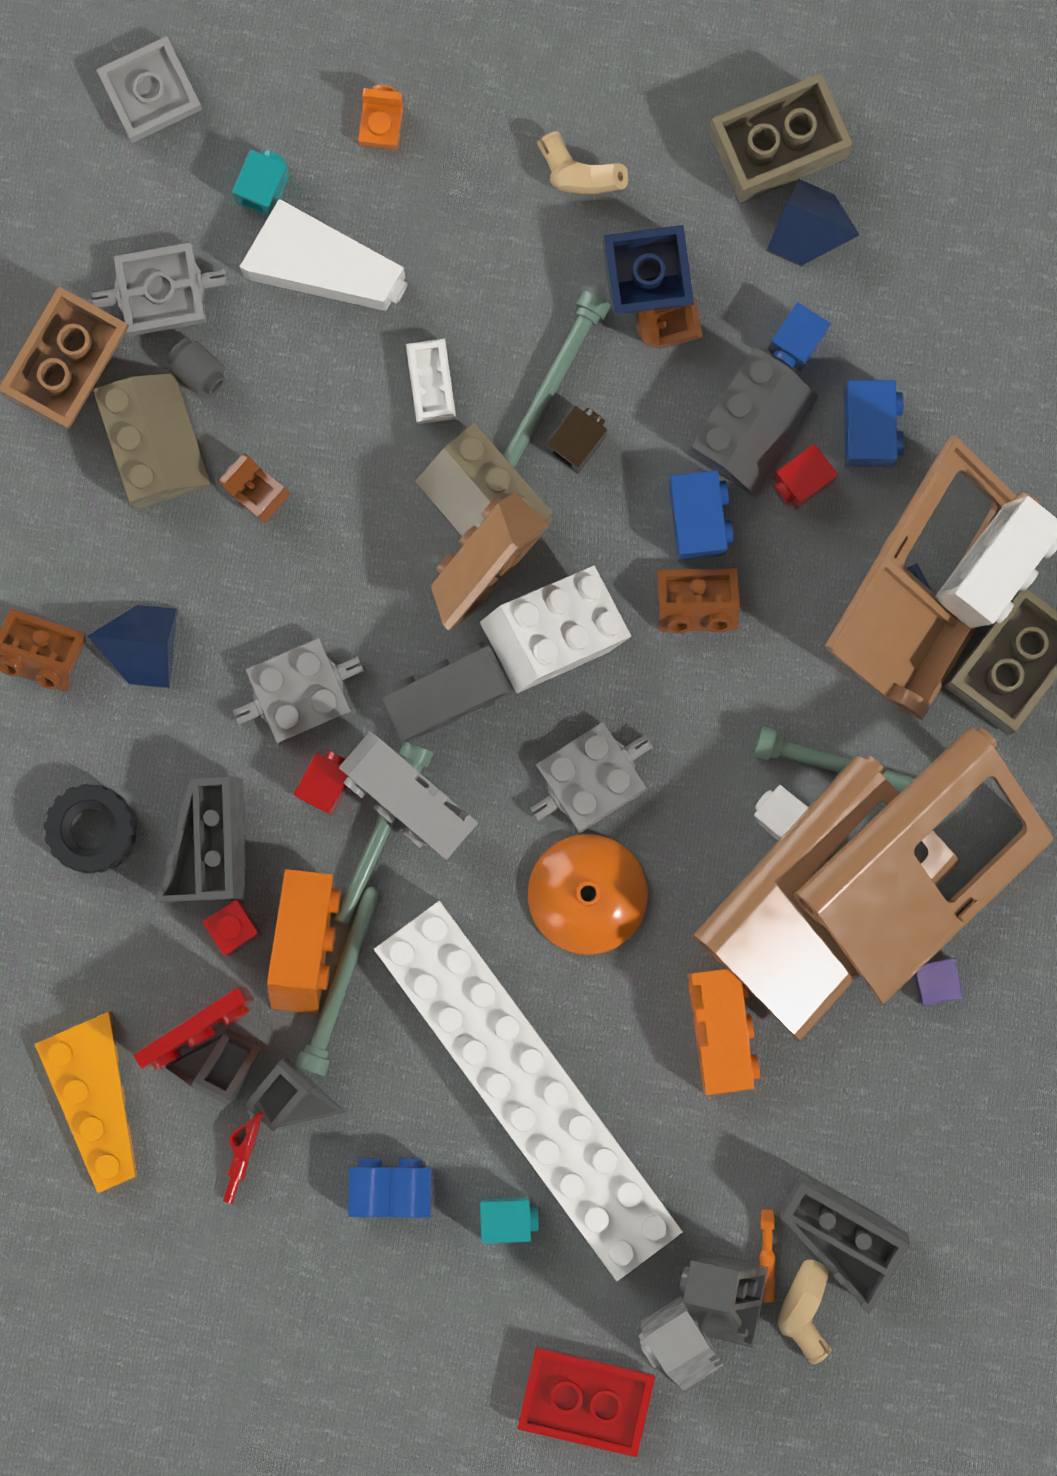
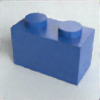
[844,380,904,467]
[669,470,734,561]

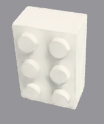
[933,496,1057,628]
[480,565,632,693]

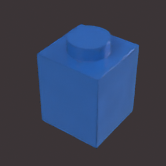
[768,302,831,371]

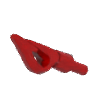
[223,1111,264,1204]

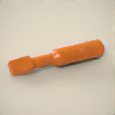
[759,1209,775,1303]

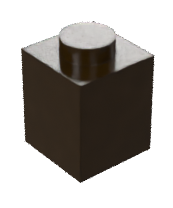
[546,405,607,474]

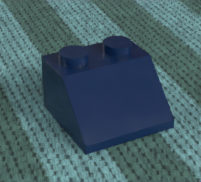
[603,225,694,315]

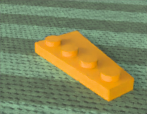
[35,1011,137,1193]

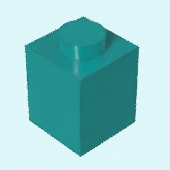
[232,149,290,217]
[480,1197,539,1244]

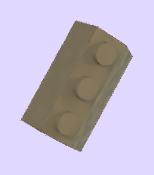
[93,373,211,510]
[415,423,553,536]

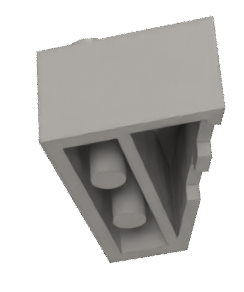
[339,731,478,860]
[638,1296,724,1391]

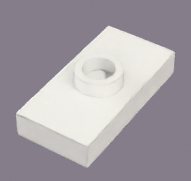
[406,339,456,424]

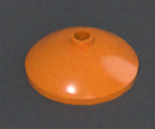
[528,834,648,955]

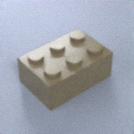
[709,73,853,203]
[944,589,1057,735]

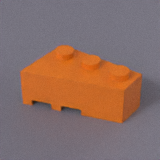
[267,869,341,1015]
[687,968,760,1095]

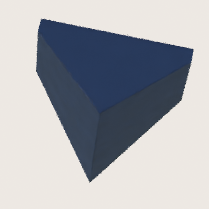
[767,179,859,267]
[87,605,178,688]

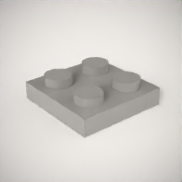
[96,36,203,143]

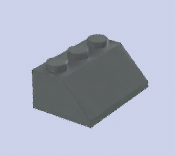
[688,346,818,497]

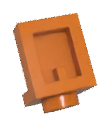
[358,85,404,150]

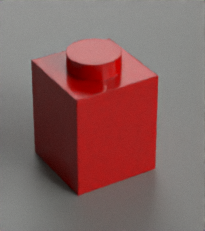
[773,443,839,510]
[293,750,348,816]
[202,899,263,956]

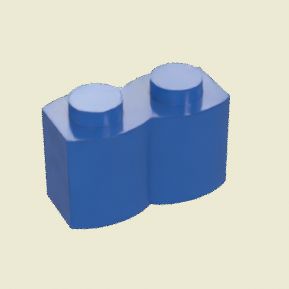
[348,1158,431,1218]

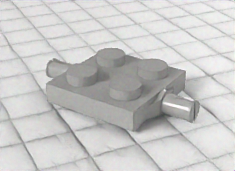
[92,242,228,337]
[233,638,364,743]
[529,722,653,834]

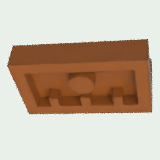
[657,568,740,634]
[0,608,86,691]

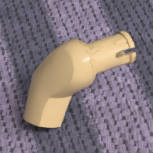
[537,131,628,194]
[778,1260,832,1365]

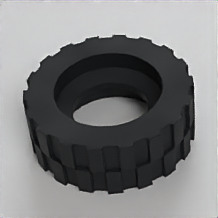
[44,784,137,874]

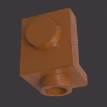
[636,298,703,349]
[219,453,291,524]

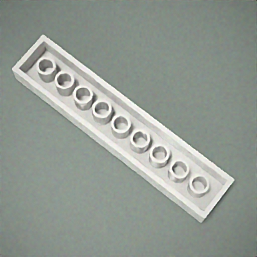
[374,901,683,1281]

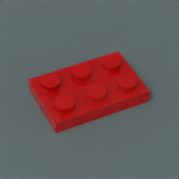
[133,987,254,1071]
[517,1346,655,1457]

